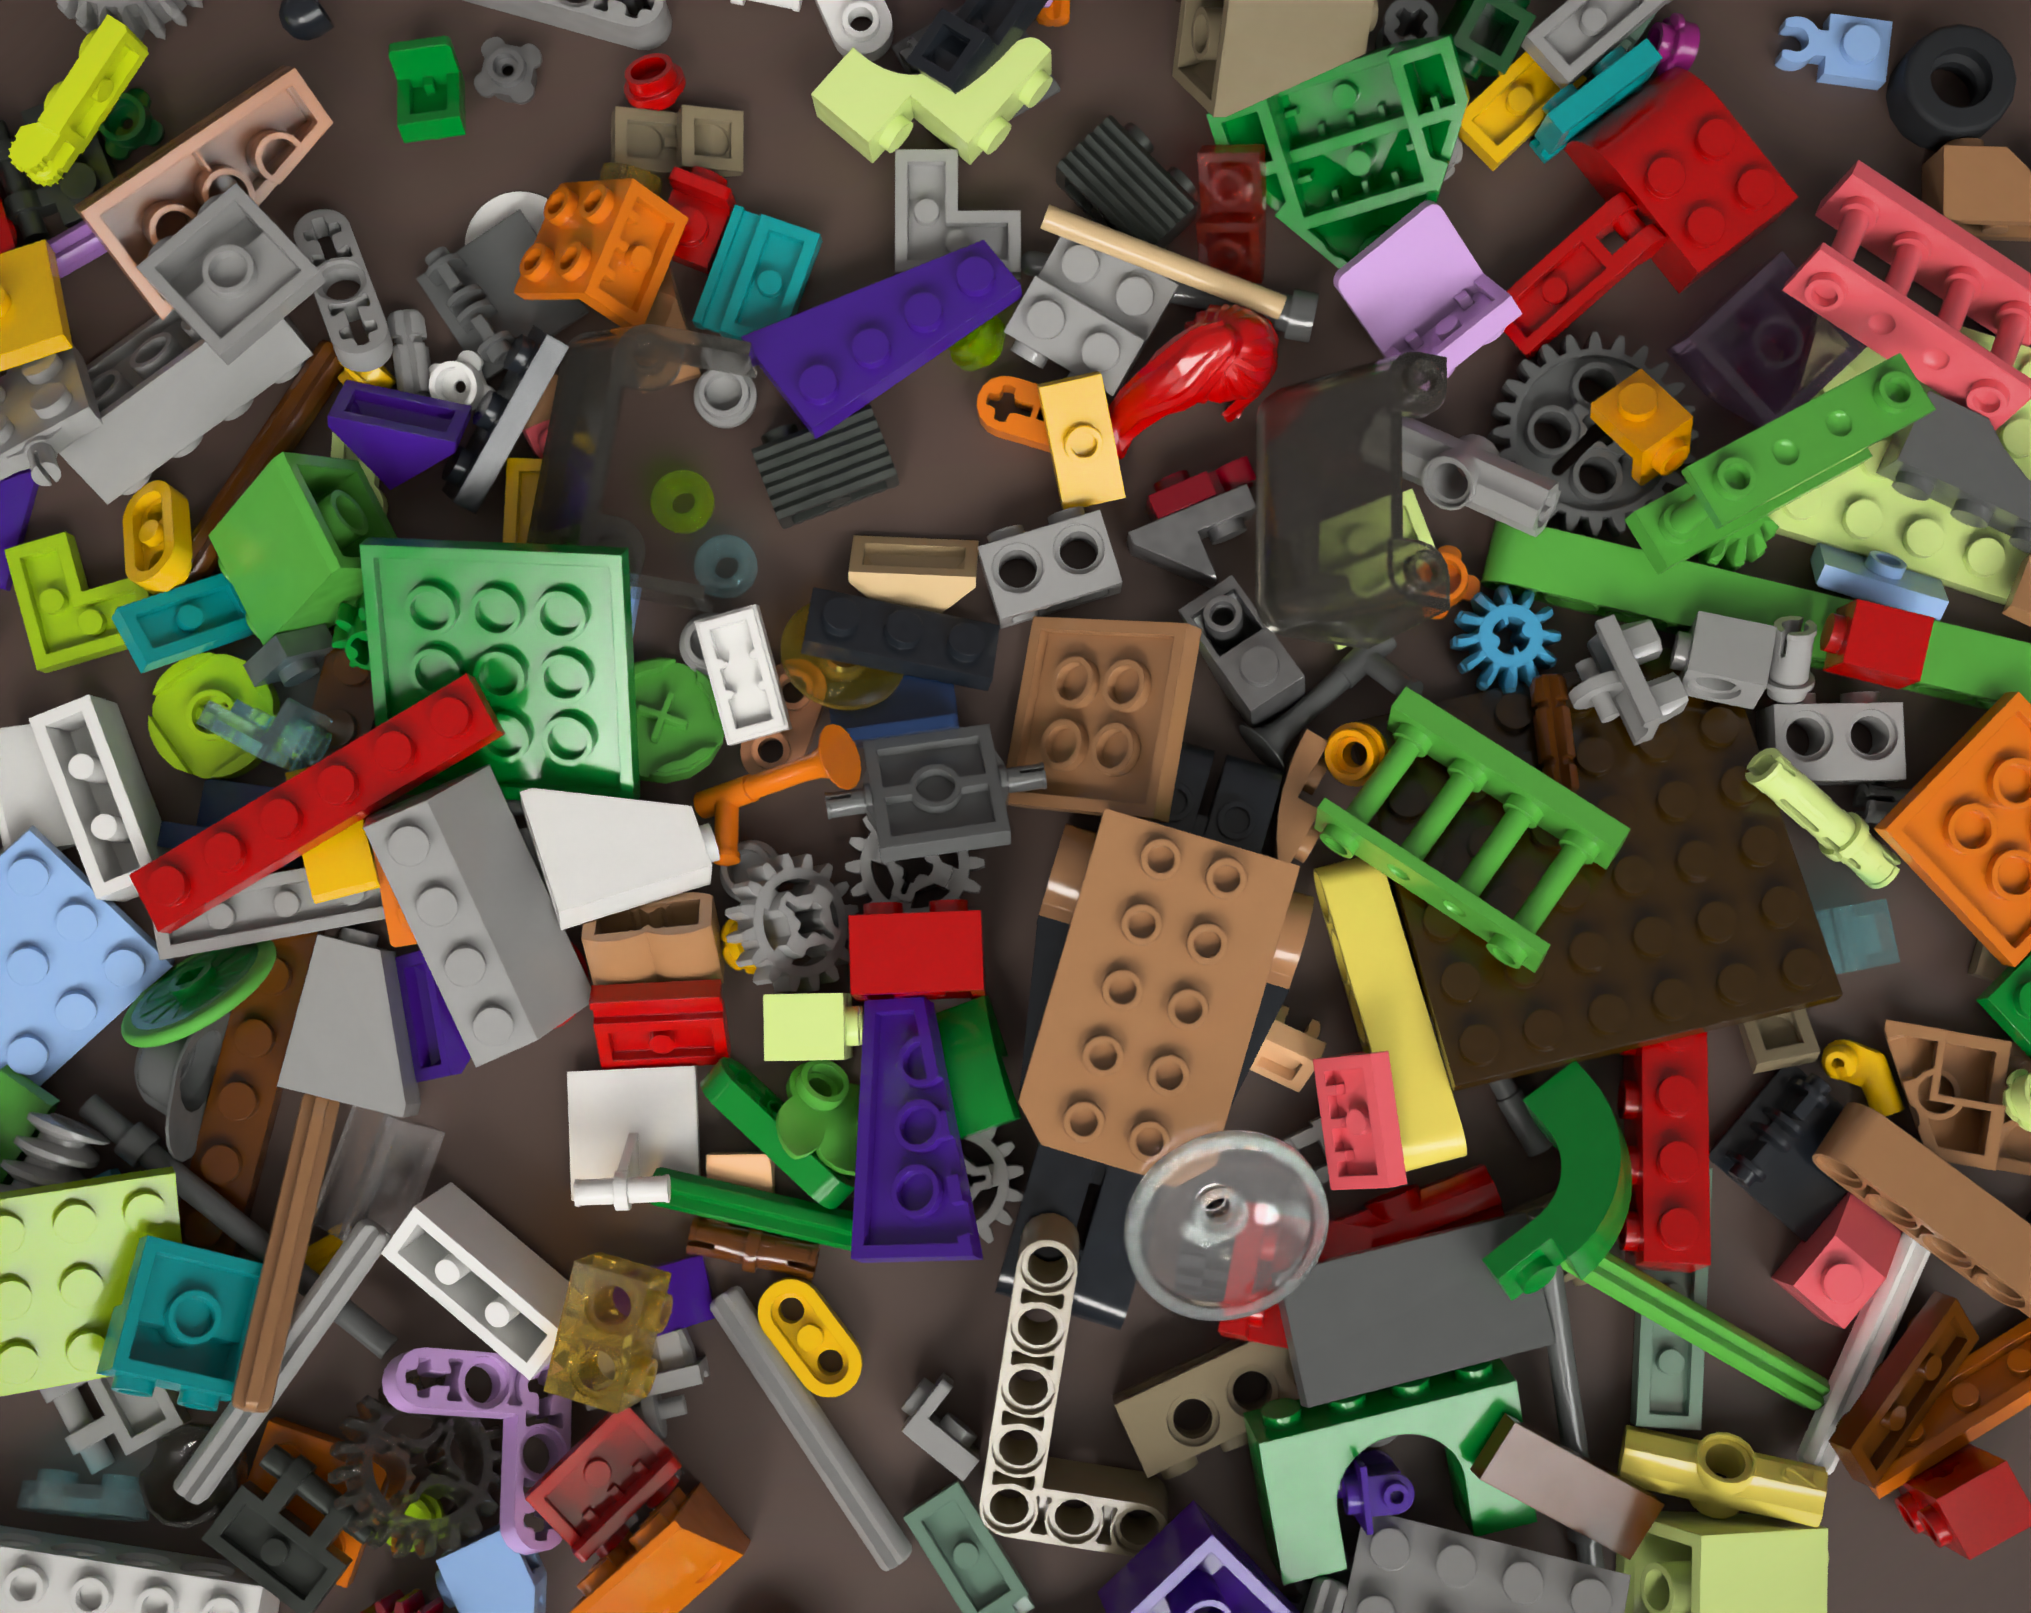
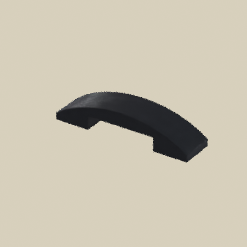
[906,0,1048,94]

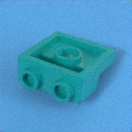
[96,1235,263,1411]

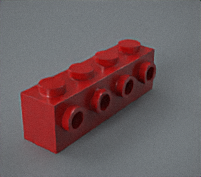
[1617,1032,1711,1273]

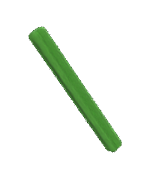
[1560,1252,1830,1410]

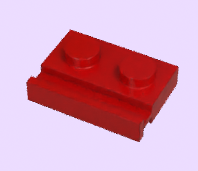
[589,979,731,1070]

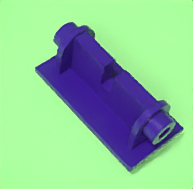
[1337,1449,1415,1535]

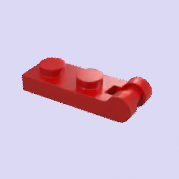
[1504,192,1667,360]

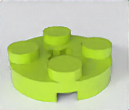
[148,653,284,780]

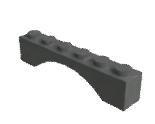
[1876,391,2031,554]

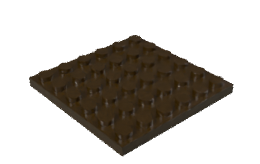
[1350,647,1843,1092]

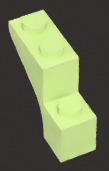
[811,37,1053,165]

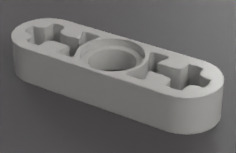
[294,209,393,372]

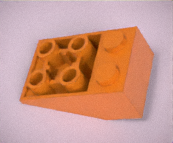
[569,1482,751,1613]

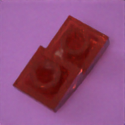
[1196,144,1266,284]

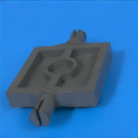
[824,724,1047,863]

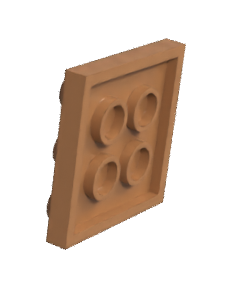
[1006,616,1202,823]

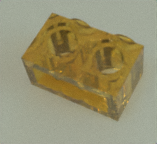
[543,1251,673,1414]

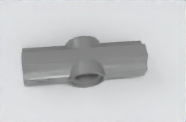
[1364,408,1561,537]

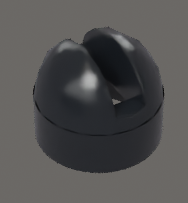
[279,0,335,41]

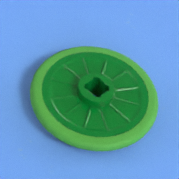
[121,940,276,1048]

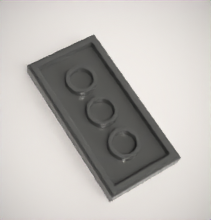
[1271,1212,1556,1408]

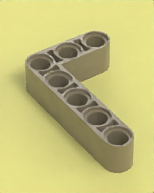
[979,1213,1169,1557]

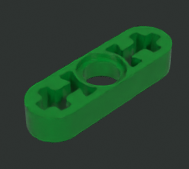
[700,1057,855,1209]

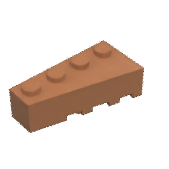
[73,65,333,320]

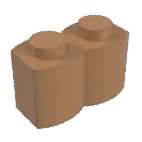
[581,892,725,985]

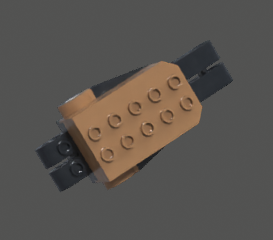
[995,741,1314,1330]

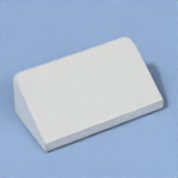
[0,724,76,851]

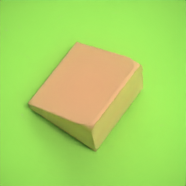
[706,1152,775,1193]

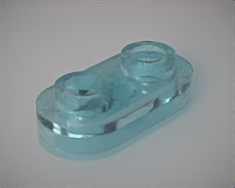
[16,1469,154,1522]

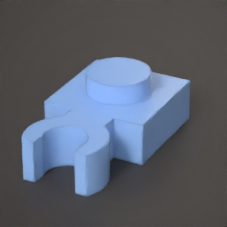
[1774,13,1893,90]

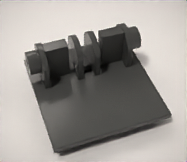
[416,209,589,381]

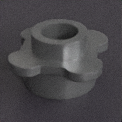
[474,37,543,105]

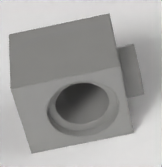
[1669,611,1777,710]

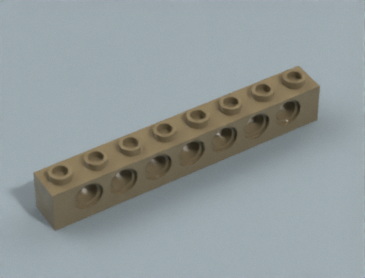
[1112,1187,1623,1480]

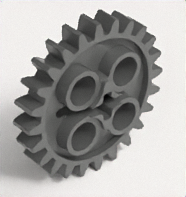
[1487,332,1699,538]

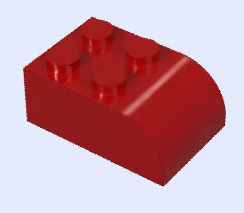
[1564,67,1798,294]

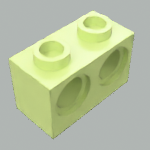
[763,993,864,1061]

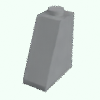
[277,926,421,1118]

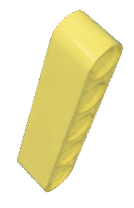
[1313,857,1467,1171]

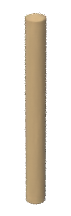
[1040,204,1287,320]

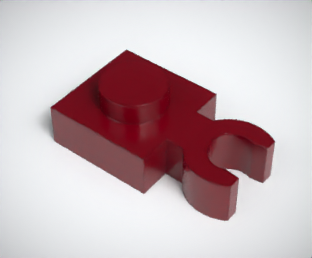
[1145,456,1257,523]

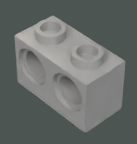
[978,506,1123,629]
[1756,691,1906,786]

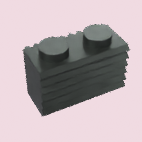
[1056,115,1199,248]
[751,404,900,529]

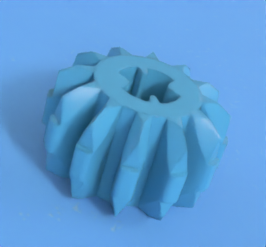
[1450,585,1561,694]

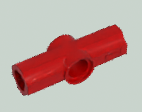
[1333,1164,1505,1247]

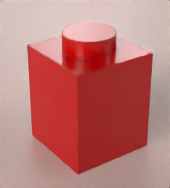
[1820,599,1935,689]

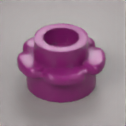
[1647,12,1700,75]

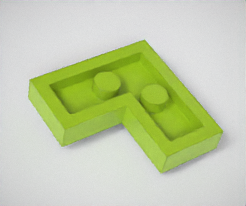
[4,532,153,673]

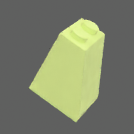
[1616,1511,1829,1613]

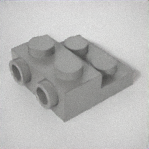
[136,183,327,366]
[1004,237,1180,396]

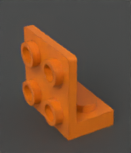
[514,178,689,331]

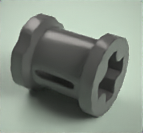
[1374,0,1439,49]

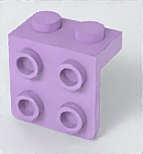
[1333,200,1523,395]

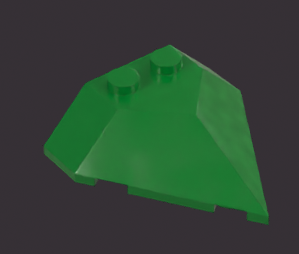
[1206,34,1470,269]

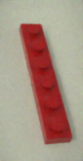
[129,673,506,934]

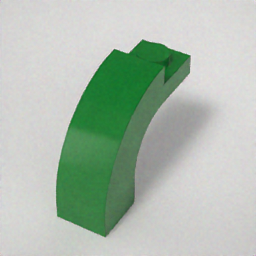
[1482,1061,1632,1301]

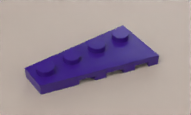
[741,240,1023,439]
[851,997,984,1263]

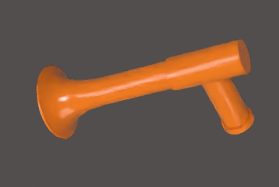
[693,724,861,866]

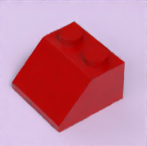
[848,899,986,1003]

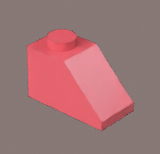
[1771,1191,1903,1329]

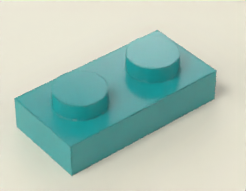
[111,573,254,674]

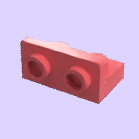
[1313,1051,1407,1190]

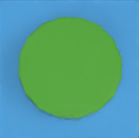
[634,657,724,784]

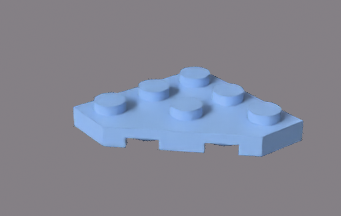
[0,825,175,1086]

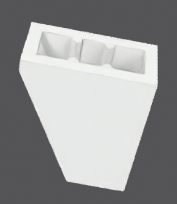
[520,788,720,930]

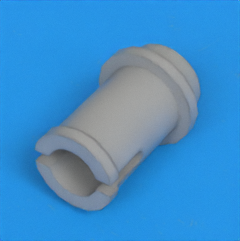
[1766,616,1817,703]

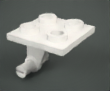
[567,1066,701,1211]

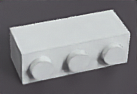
[28,694,171,902]
[381,1182,597,1380]

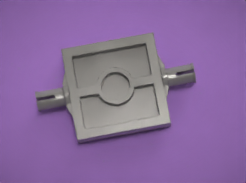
[0,343,103,486]

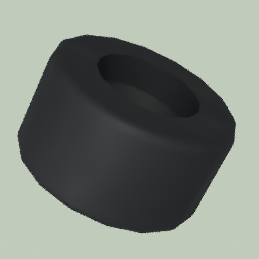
[1886,24,2017,151]

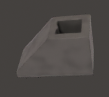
[1179,575,1305,728]

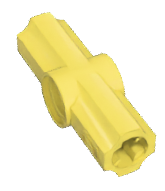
[1617,1425,1828,1527]

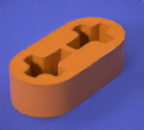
[977,376,1050,453]

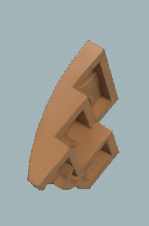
[1883,1019,2031,1176]

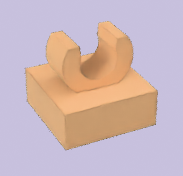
[1250,1005,1327,1092]

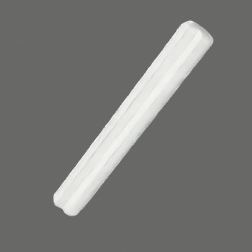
[1796,1232,1931,1475]

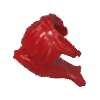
[1108,304,1279,460]

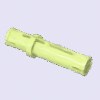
[1745,748,1901,889]

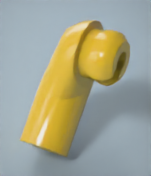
[1821,1039,1905,1117]

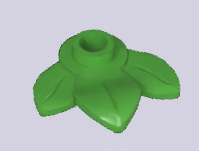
[776,1060,860,1176]

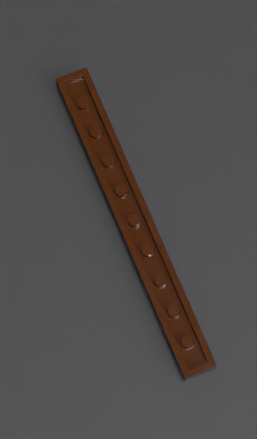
[179,630,376,1258]

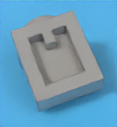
[901,1372,980,1481]

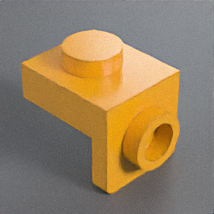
[1590,368,1693,486]

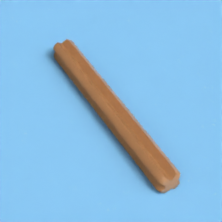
[231,1093,340,1413]

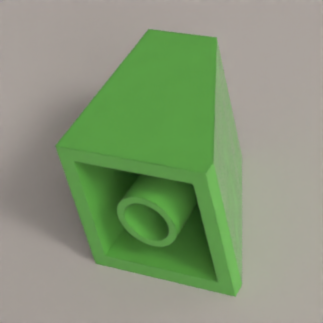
[208,452,397,646]

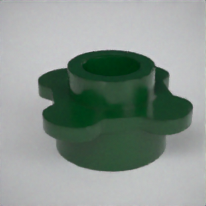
[98,88,165,160]

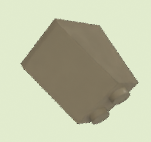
[1172,0,1378,117]

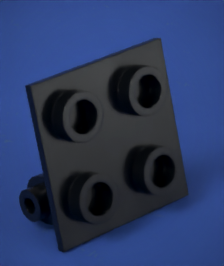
[1709,1066,1848,1242]

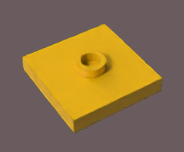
[0,239,73,372]

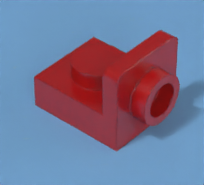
[667,166,737,275]

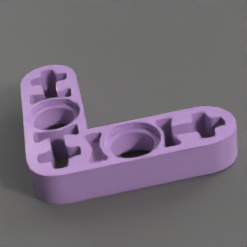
[382,1347,572,1555]

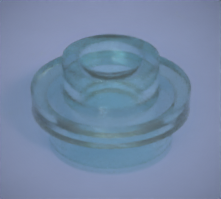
[694,535,758,598]

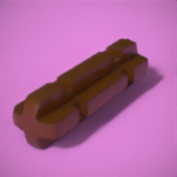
[1529,673,1579,794]

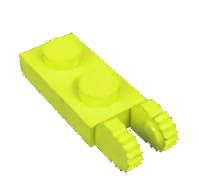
[8,14,149,187]

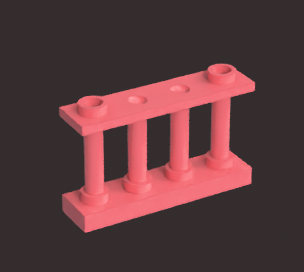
[1782,160,2031,431]

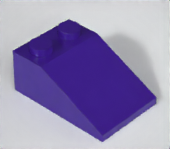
[1097,1500,1300,1613]

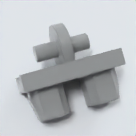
[1568,614,1689,746]
[583,1327,710,1439]

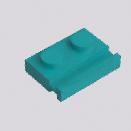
[1529,38,1663,164]
[692,205,823,344]

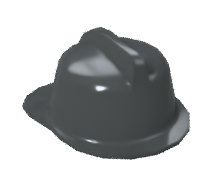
[134,1012,230,1162]

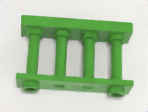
[1625,353,1936,575]
[1314,686,1631,973]

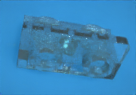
[196,698,333,771]

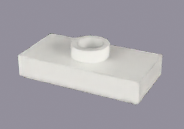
[694,604,792,746]

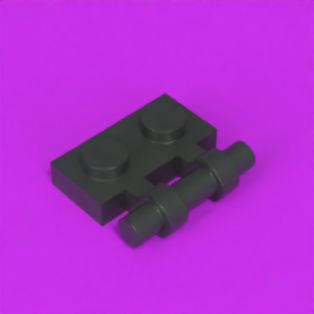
[0,103,118,244]
[202,1444,380,1613]

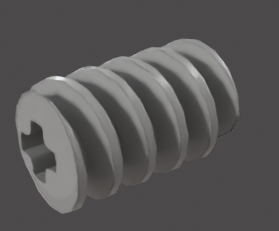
[0,1112,110,1192]

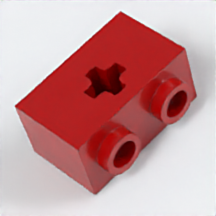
[1895,1444,2031,1560]

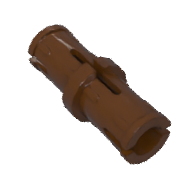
[686,1215,821,1281]

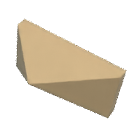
[848,535,979,613]

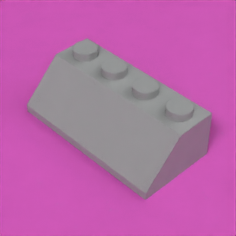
[59,309,313,505]
[363,764,591,1067]

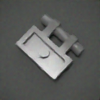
[40,1377,192,1475]

